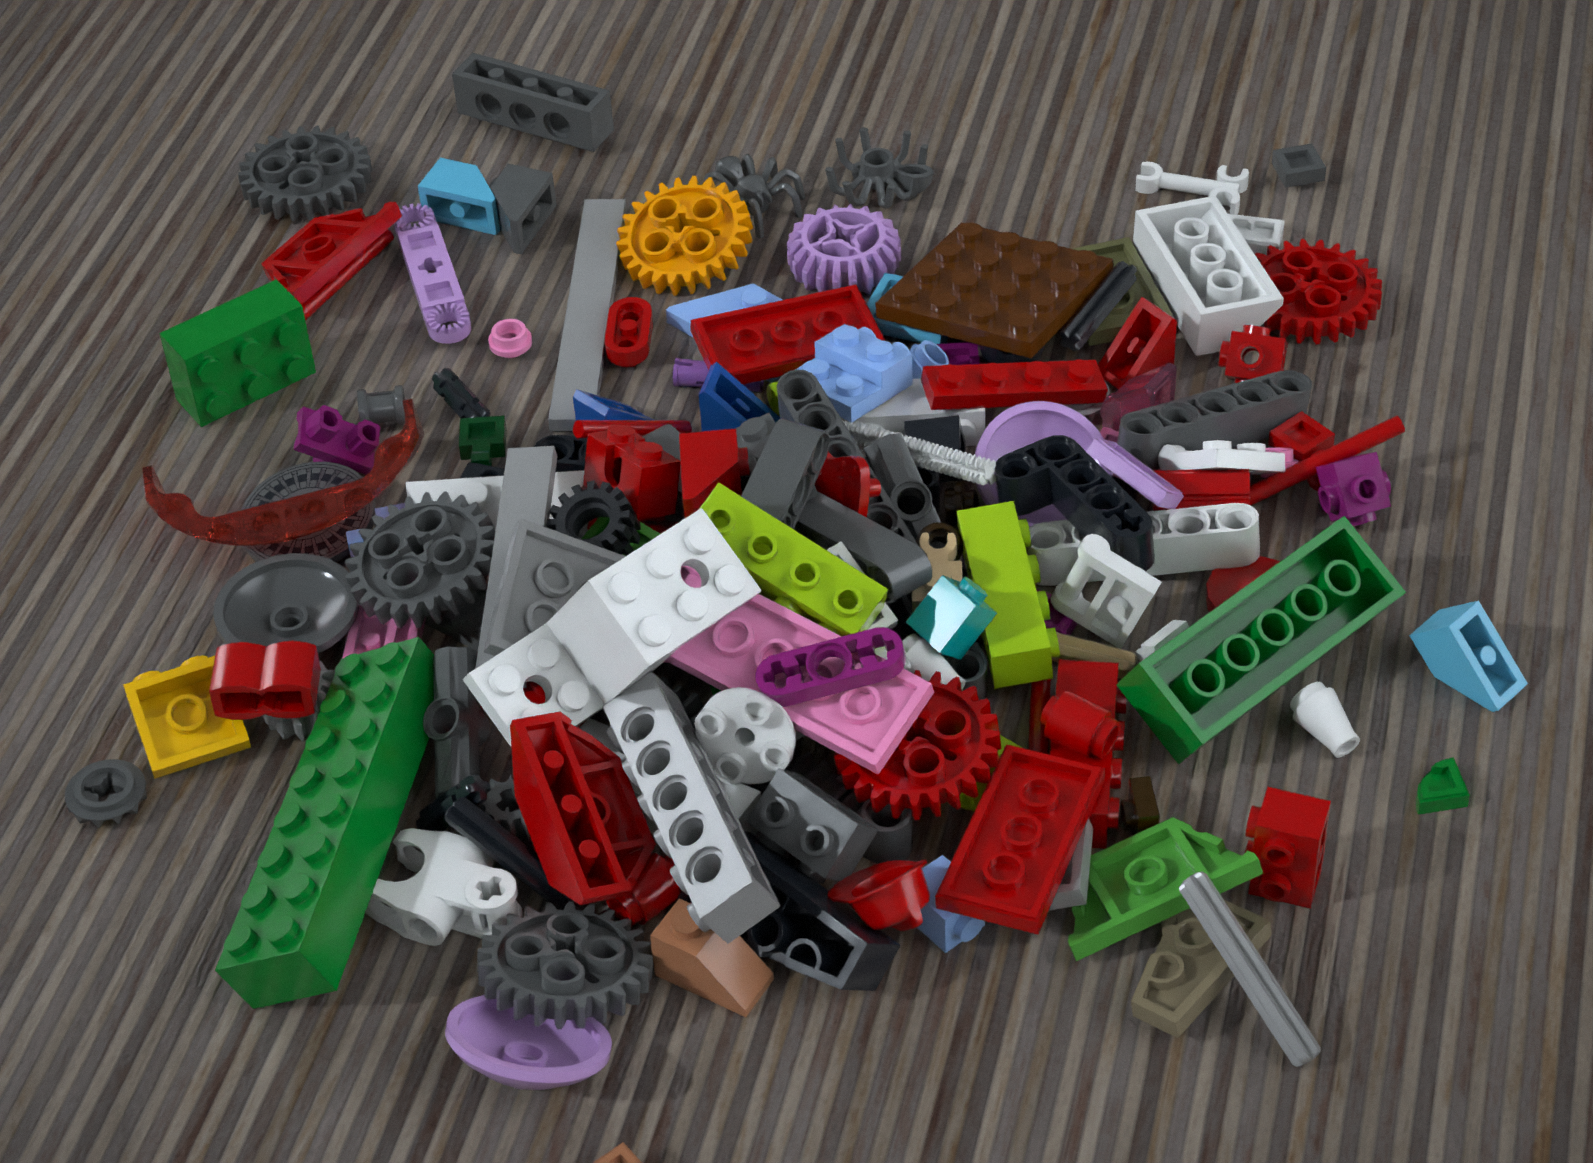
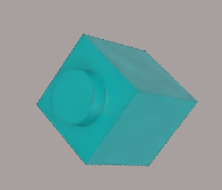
[906,575,997,660]

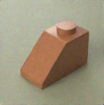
[650,899,774,1017]

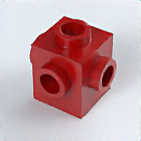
[1219,325,1288,383]

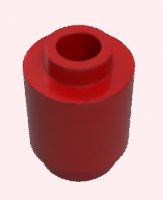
[1040,691,1121,759]
[606,853,682,927]

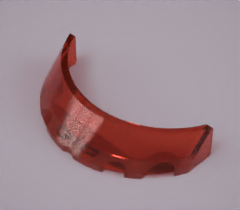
[143,398,424,546]

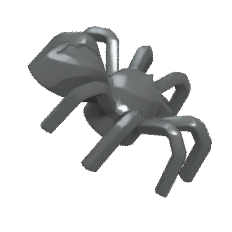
[825,127,934,209]
[704,154,805,238]

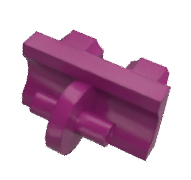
[294,405,380,475]

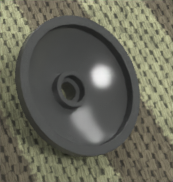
[213,553,359,654]

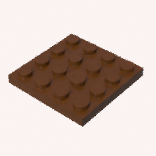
[875,222,1113,358]

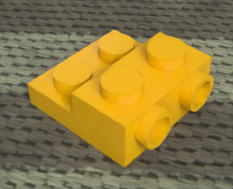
[123,655,251,779]

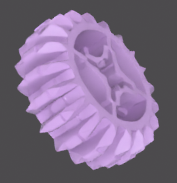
[787,204,901,294]

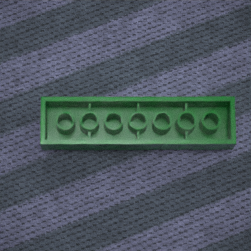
[215,637,435,1009]

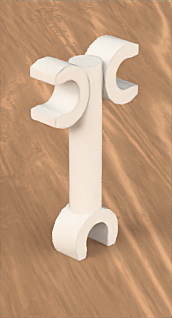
[1136,162,1249,215]

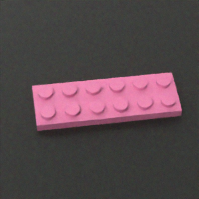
[665,566,934,774]

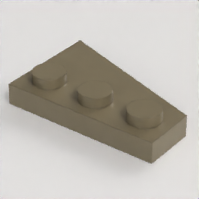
[1131,900,1272,1038]

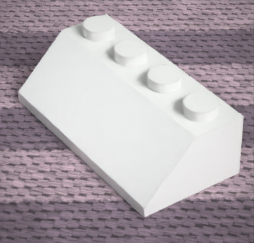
[1133,195,1284,356]

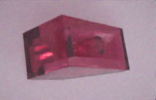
[1100,363,1177,432]

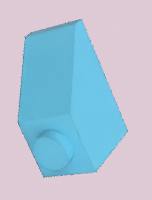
[418,158,500,235]
[1409,600,1528,712]

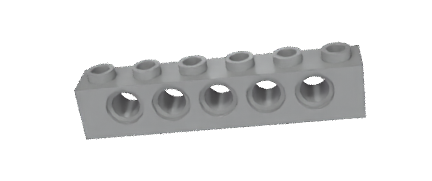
[603,671,780,944]

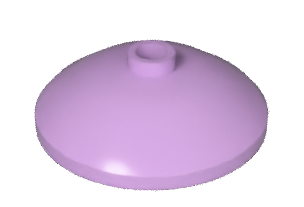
[975,401,1113,527]
[445,995,612,1090]

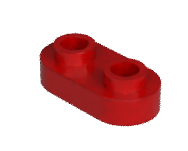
[605,297,653,367]

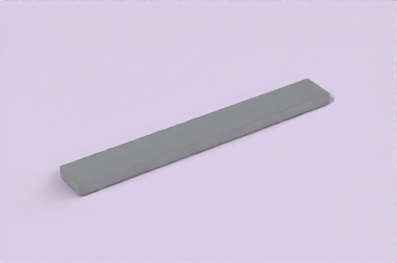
[548,199,627,431]

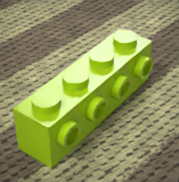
[700,483,888,636]
[957,501,1060,689]

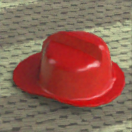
[828,859,930,931]

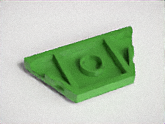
[1068,817,1263,961]

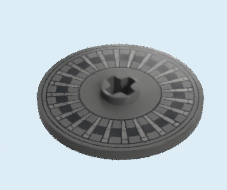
[238,462,376,562]

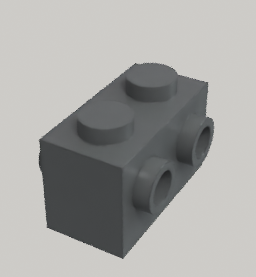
[746,768,879,884]

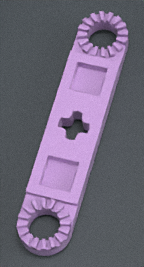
[394,203,471,344]

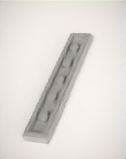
[475,446,558,688]

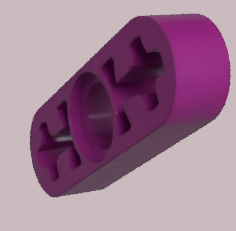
[755,627,906,707]

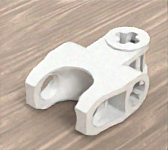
[365,828,523,946]

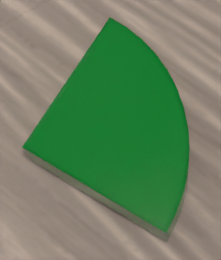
[1416,757,1470,815]

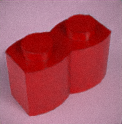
[209,640,321,720]

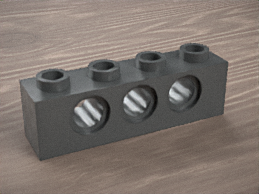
[452,53,614,152]

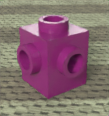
[1316,452,1391,526]

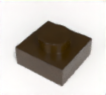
[1120,776,1160,835]

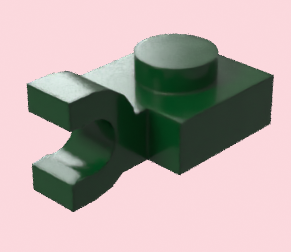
[458,415,507,466]

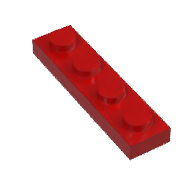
[920,359,1108,410]

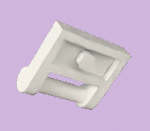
[1158,440,1285,475]
[1051,534,1162,649]

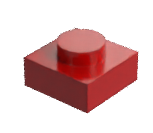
[1268,411,1335,462]

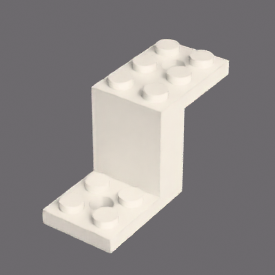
[463,508,762,747]

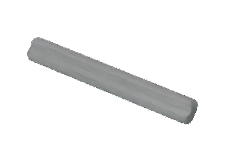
[1179,871,1321,1067]

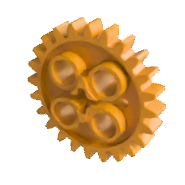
[616,176,753,296]

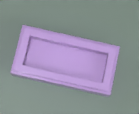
[1086,438,1184,509]

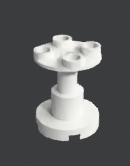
[695,687,805,785]

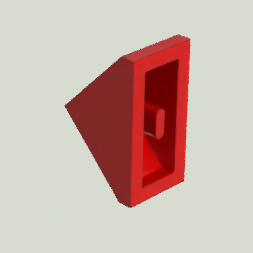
[1098,297,1177,395]

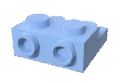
[795,324,913,422]

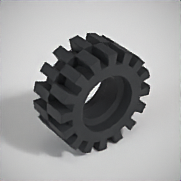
[546,481,641,556]

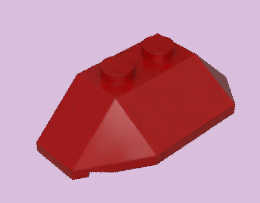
[510,711,656,905]

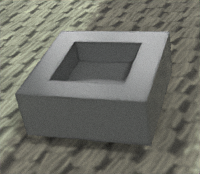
[1272,143,1326,188]

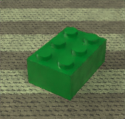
[159,279,316,427]

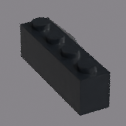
[673,831,901,991]

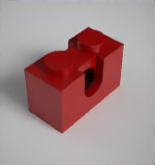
[583,425,681,520]

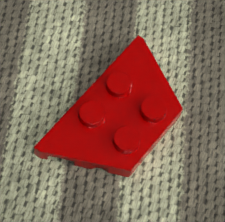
[261,202,402,305]

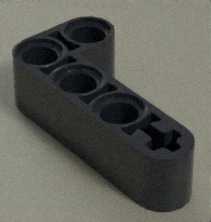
[994,435,1155,571]

